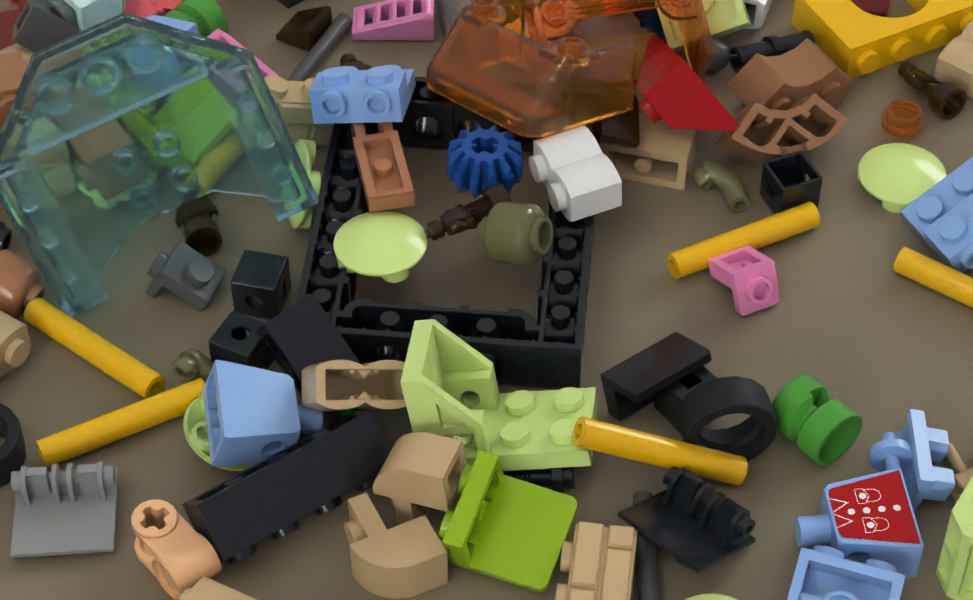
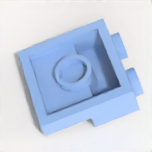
[309,65,416,124]
[900,157,973,273]
[787,545,906,600]

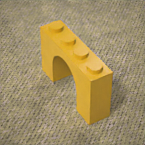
[791,0,973,79]

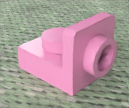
[708,245,780,316]

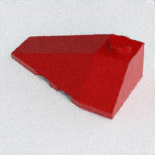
[636,34,740,132]

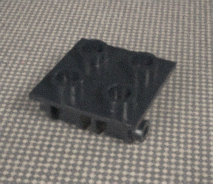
[618,466,756,573]

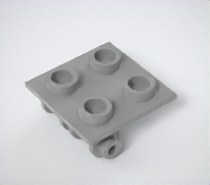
[10,461,119,558]

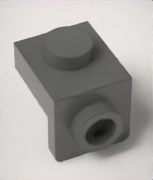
[145,241,226,311]

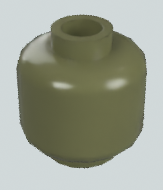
[479,201,553,265]

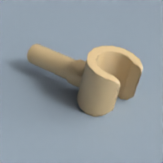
[946,443,973,502]

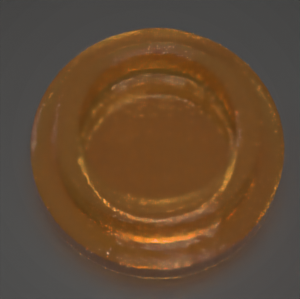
[881,99,925,138]

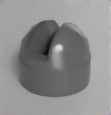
[698,37,730,72]

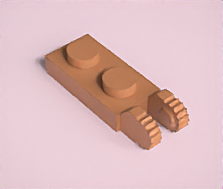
[351,122,415,213]

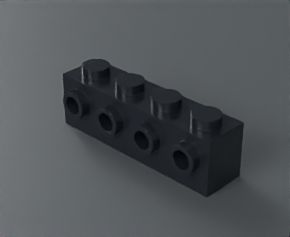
[182,411,390,564]

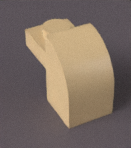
[373,432,466,525]
[344,492,448,599]

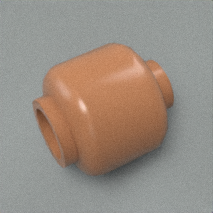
[0,249,46,318]

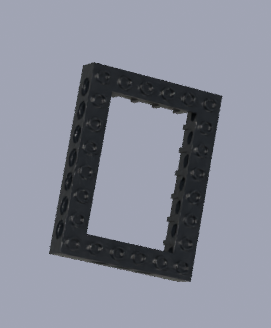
[296,77,601,388]

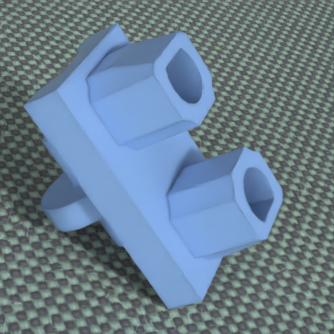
[869,409,955,512]

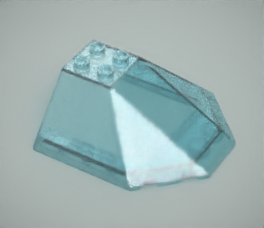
[0,12,319,317]

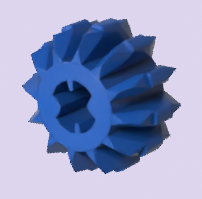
[446,124,523,199]

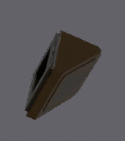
[276,6,332,51]
[586,87,640,148]

